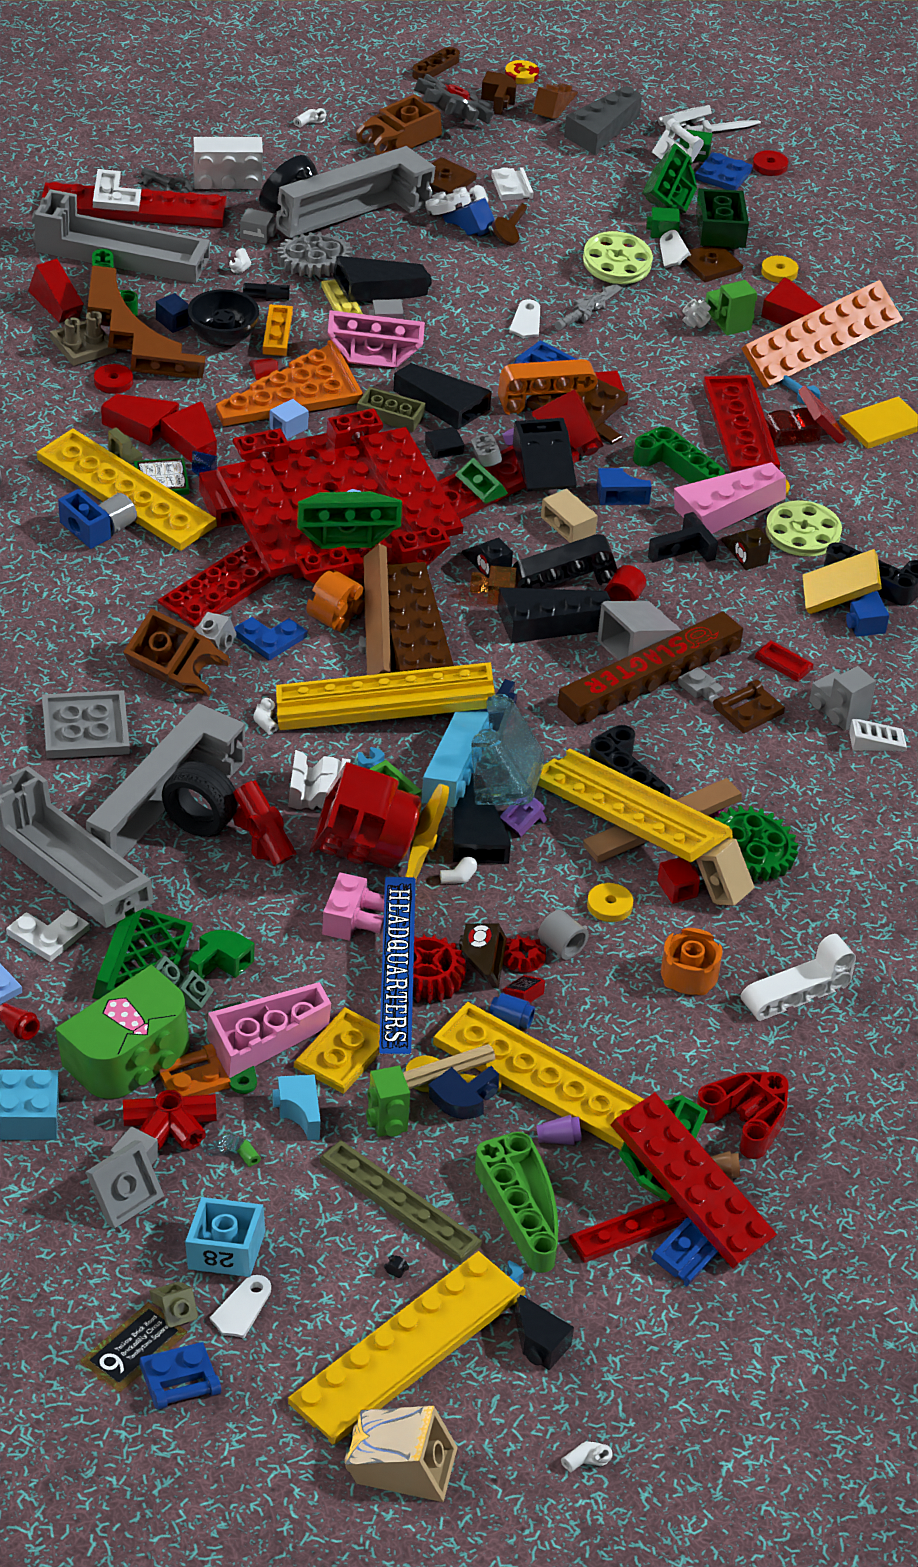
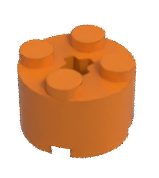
[306,570,365,633]
[661,928,723,995]

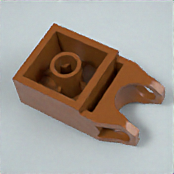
[356,94,442,155]
[123,608,231,697]

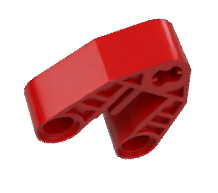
[696,1072,789,1159]

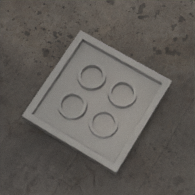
[42,690,130,759]

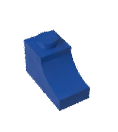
[442,197,495,236]
[596,468,652,505]
[846,591,889,637]

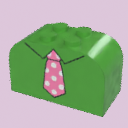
[55,964,190,1099]

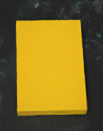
[839,396,918,449]
[802,549,882,614]
[294,1007,380,1094]

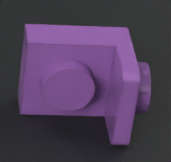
[500,794,547,837]

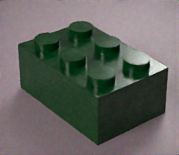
[696,188,749,249]

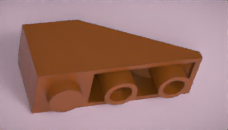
[532,83,578,119]

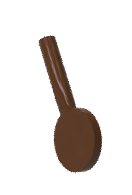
[492,203,527,246]

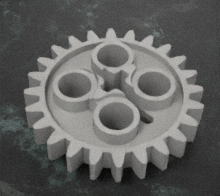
[277,232,352,278]

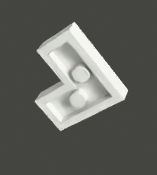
[93,169,141,212]
[6,910,90,962]

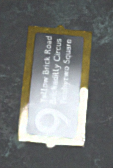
[81,1302,187,1392]

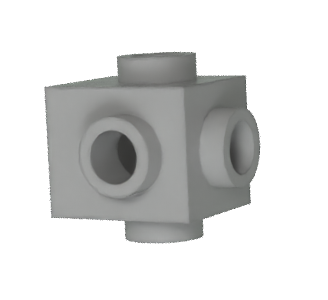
[194,612,237,653]

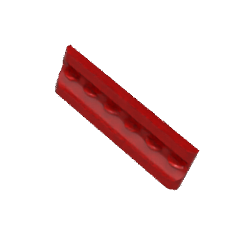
[158,540,280,628]

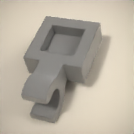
[678,667,724,704]

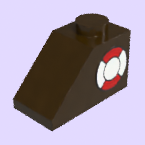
[721,527,771,570]
[459,923,507,989]

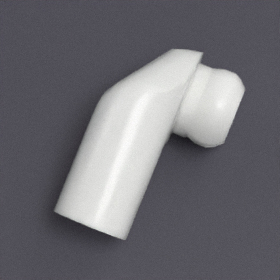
[293,108,327,128]
[469,185,488,203]
[229,248,251,274]
[253,698,278,735]
[440,857,477,884]
[561,1441,612,1472]

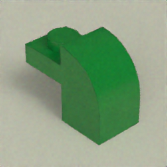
[189,930,255,979]

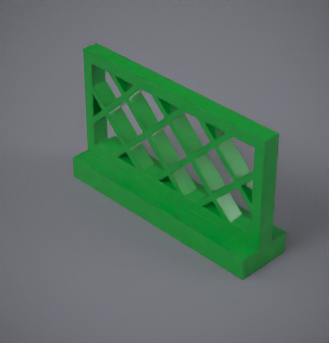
[92,908,193,999]

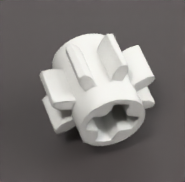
[682,299,711,328]

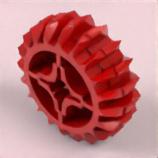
[413,933,466,1004]

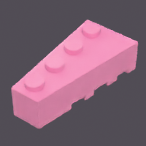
[674,462,786,534]
[206,982,331,1078]

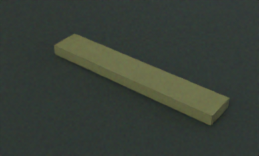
[320,1140,482,1264]

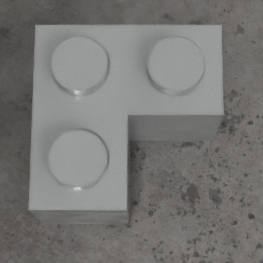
[809,666,876,731]

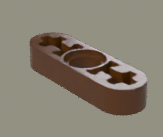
[412,47,460,80]

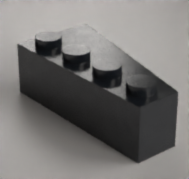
[497,587,611,644]

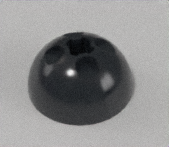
[259,155,318,215]
[188,289,259,346]

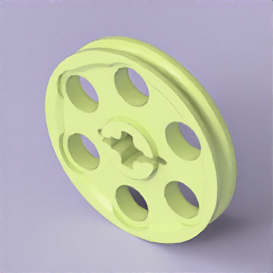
[583,231,653,284]
[765,500,842,556]

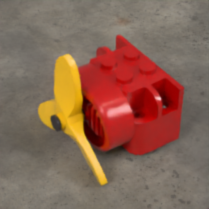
[309,762,449,879]

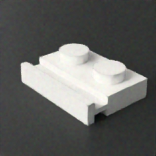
[658,105,712,126]
[491,168,533,201]

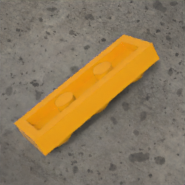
[263,304,293,356]

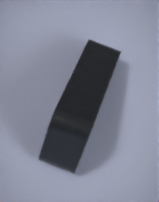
[512,534,617,589]
[824,542,918,606]
[589,725,671,797]

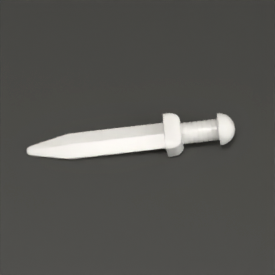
[684,120,761,133]

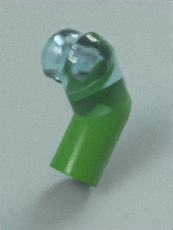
[216,1133,261,1167]

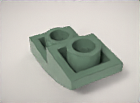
[154,955,214,1011]

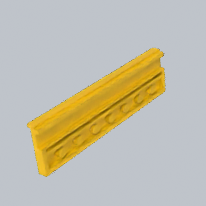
[276,662,496,730]
[531,749,733,862]
[288,1251,526,1445]

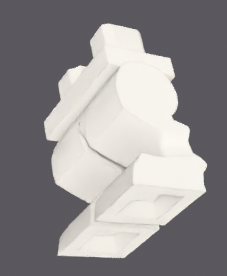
[288,750,350,810]

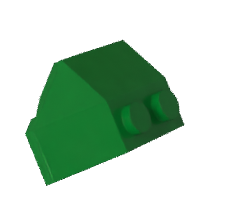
[642,143,697,214]
[297,491,402,549]
[618,1095,707,1202]

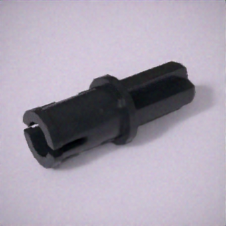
[243,282,290,301]

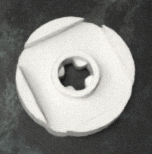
[425,187,471,215]

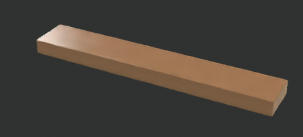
[363,544,391,675]
[583,778,742,863]

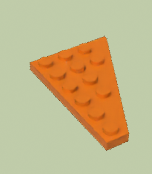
[216,340,364,426]

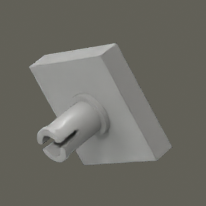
[86,1140,164,1228]

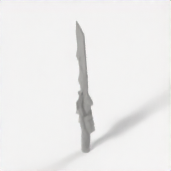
[555,270,635,330]

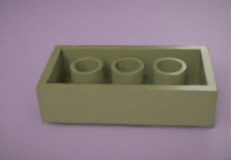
[357,387,426,432]

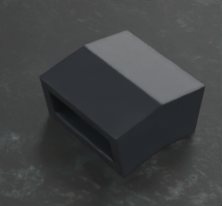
[425,427,465,459]

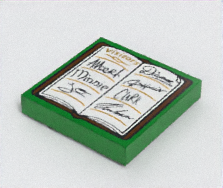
[134,458,189,495]

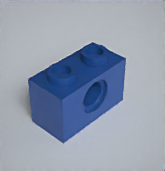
[58,489,111,549]

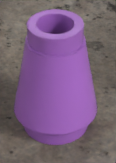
[537,1115,582,1145]

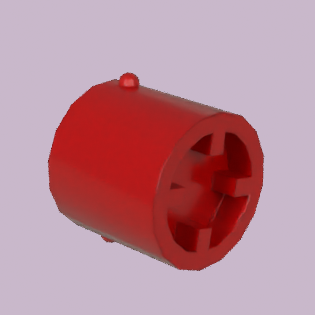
[603,565,647,601]

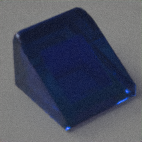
[192,451,217,476]

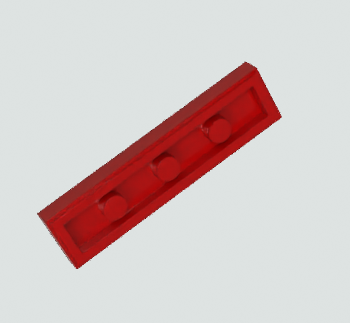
[569,1197,688,1263]

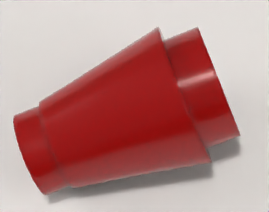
[0,1003,40,1040]

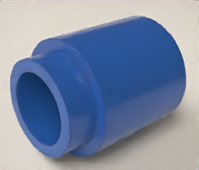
[489,993,535,1030]

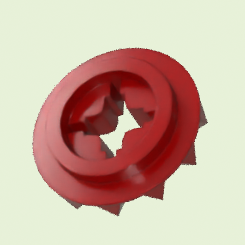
[503,934,546,972]

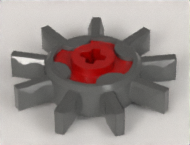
[414,74,495,124]

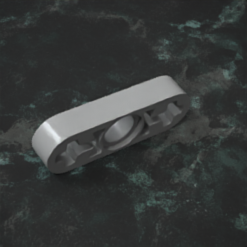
[471,434,502,467]

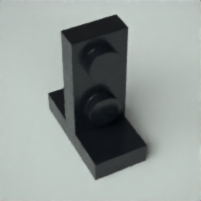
[648,512,718,563]

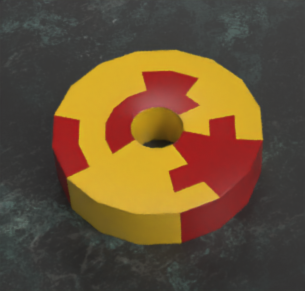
[505,60,539,84]

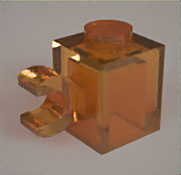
[470,566,516,605]

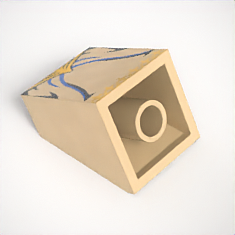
[345,1406,458,1502]

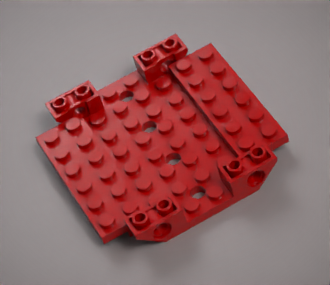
[217,408,464,584]

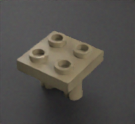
[50,311,116,366]

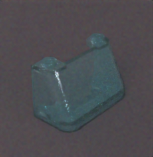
[471,694,544,805]

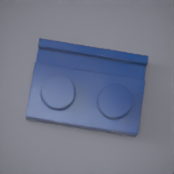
[651,1217,719,1287]

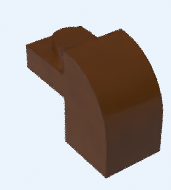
[481,71,516,115]

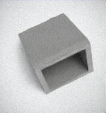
[597,601,682,661]

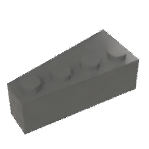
[564,86,642,156]

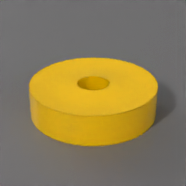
[761,256,799,283]
[587,883,633,922]

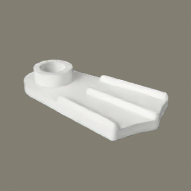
[660,230,691,268]
[509,300,540,339]
[210,1275,271,1339]

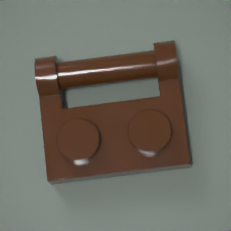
[713,679,785,734]

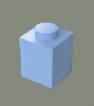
[270,399,309,439]

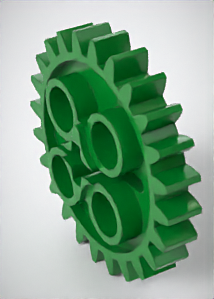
[714,805,798,882]

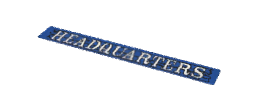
[379,877,416,1054]

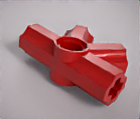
[233,780,297,866]
[123,1090,217,1150]

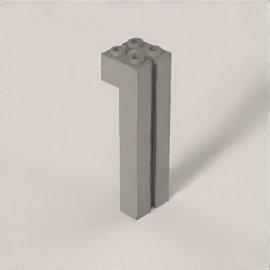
[275,146,436,238]
[32,189,210,284]
[86,703,245,858]
[0,766,154,928]

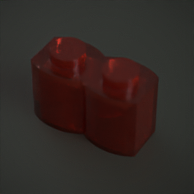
[766,408,822,447]

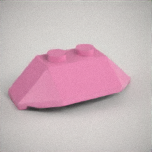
[327,310,425,368]

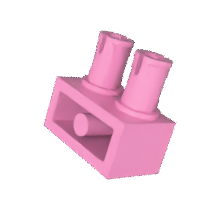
[322,872,385,941]

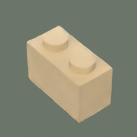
[541,489,598,543]
[696,839,755,906]

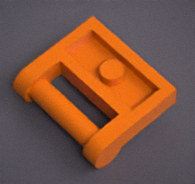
[158,1043,231,1096]

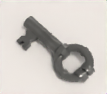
[138,167,193,193]

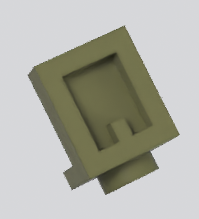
[108,428,142,464]
[149,1281,198,1327]

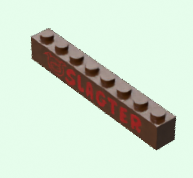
[557,611,743,725]

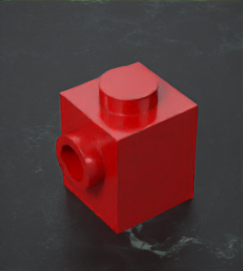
[657,857,700,904]

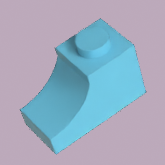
[272,1075,321,1140]

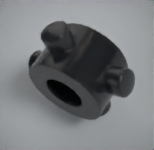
[296,166,316,180]
[384,1255,409,1278]

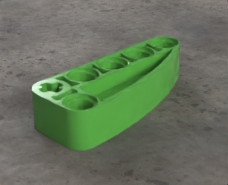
[475,1132,558,1273]

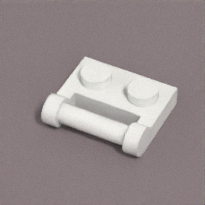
[652,118,704,162]

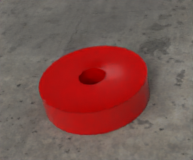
[753,150,788,176]
[94,364,133,394]

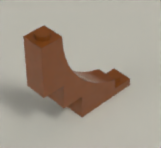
[86,266,206,378]

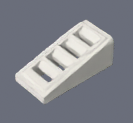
[849,719,907,751]

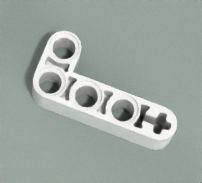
[741,934,856,1021]

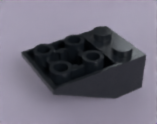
[512,418,577,491]

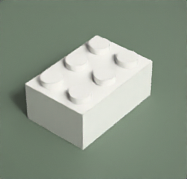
[194,137,263,189]

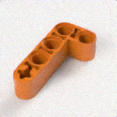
[498,359,598,415]

